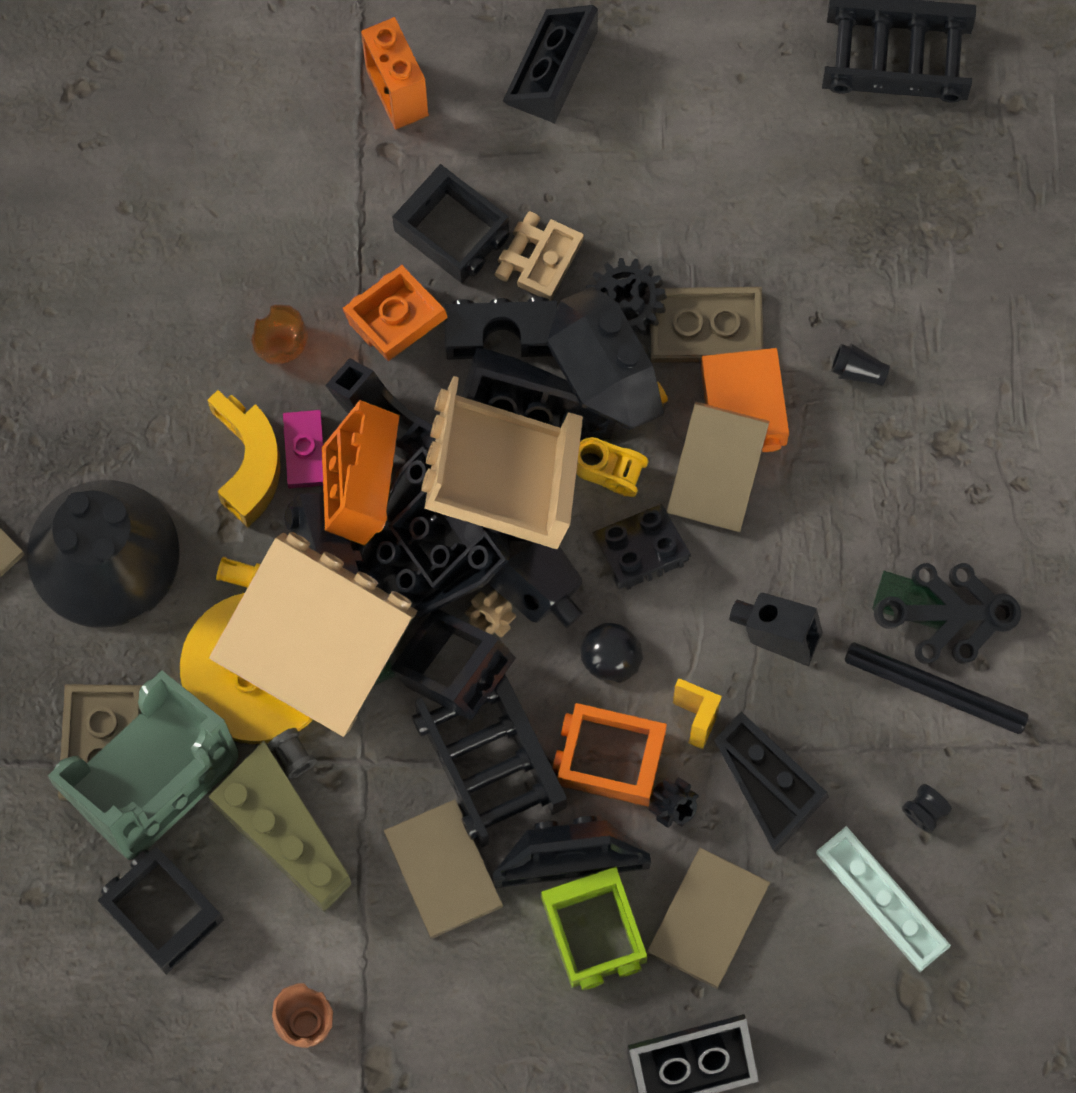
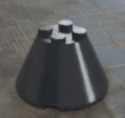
[27,480,180,628]

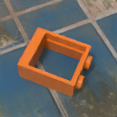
[361,17,429,130]
[552,703,667,807]

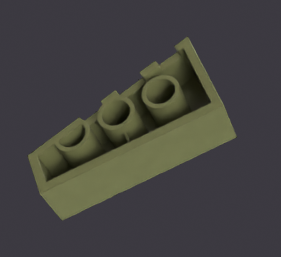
[208,741,351,912]

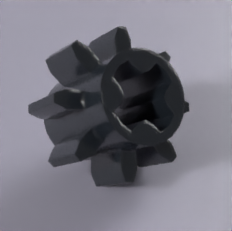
[649,777,699,828]

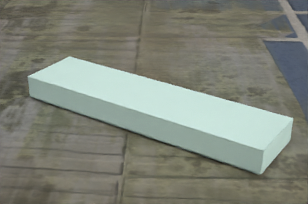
[816,826,951,972]

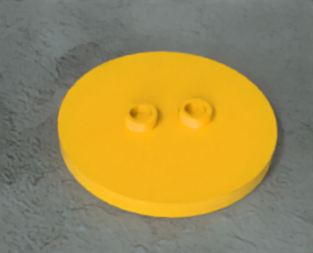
[180,593,313,744]

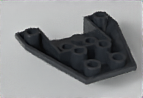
[356,446,510,623]

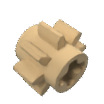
[465,590,516,638]

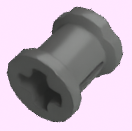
[267,728,317,780]

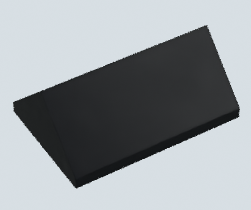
[503,5,598,124]
[627,1014,759,1093]

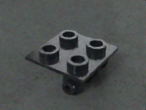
[592,504,691,590]

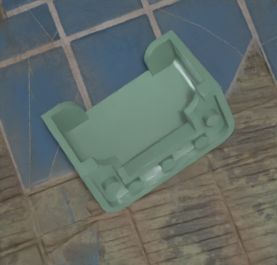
[48,670,238,860]

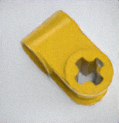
[576,437,649,497]

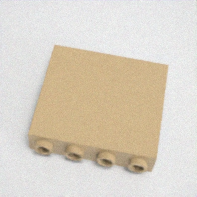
[421,376,583,549]
[209,532,417,737]

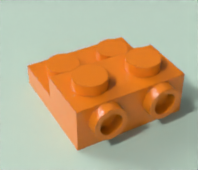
[342,265,448,362]

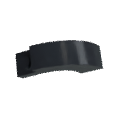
[325,358,436,462]

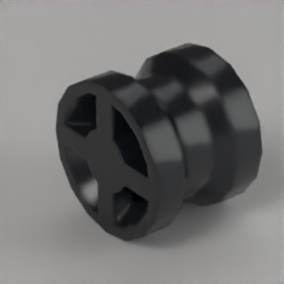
[902,784,952,833]

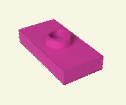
[283,410,324,488]

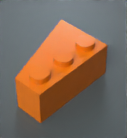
[322,400,400,545]

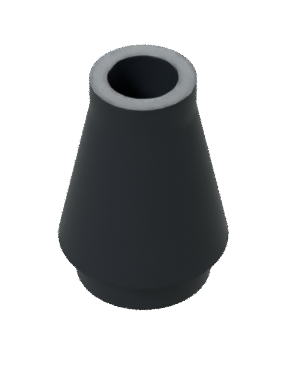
[831,343,890,386]

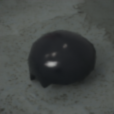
[580,623,643,683]

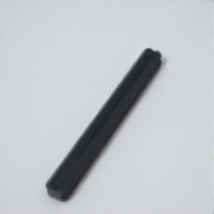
[845,642,1029,734]

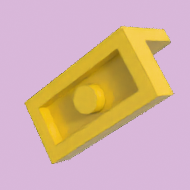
[673,678,722,749]

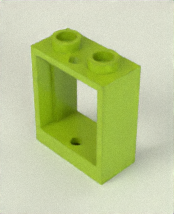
[541,867,647,990]

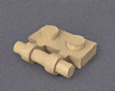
[494,211,584,301]

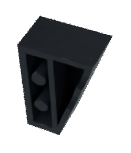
[284,493,363,575]
[714,711,829,853]

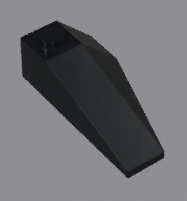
[462,347,616,440]

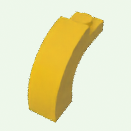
[207,390,281,528]

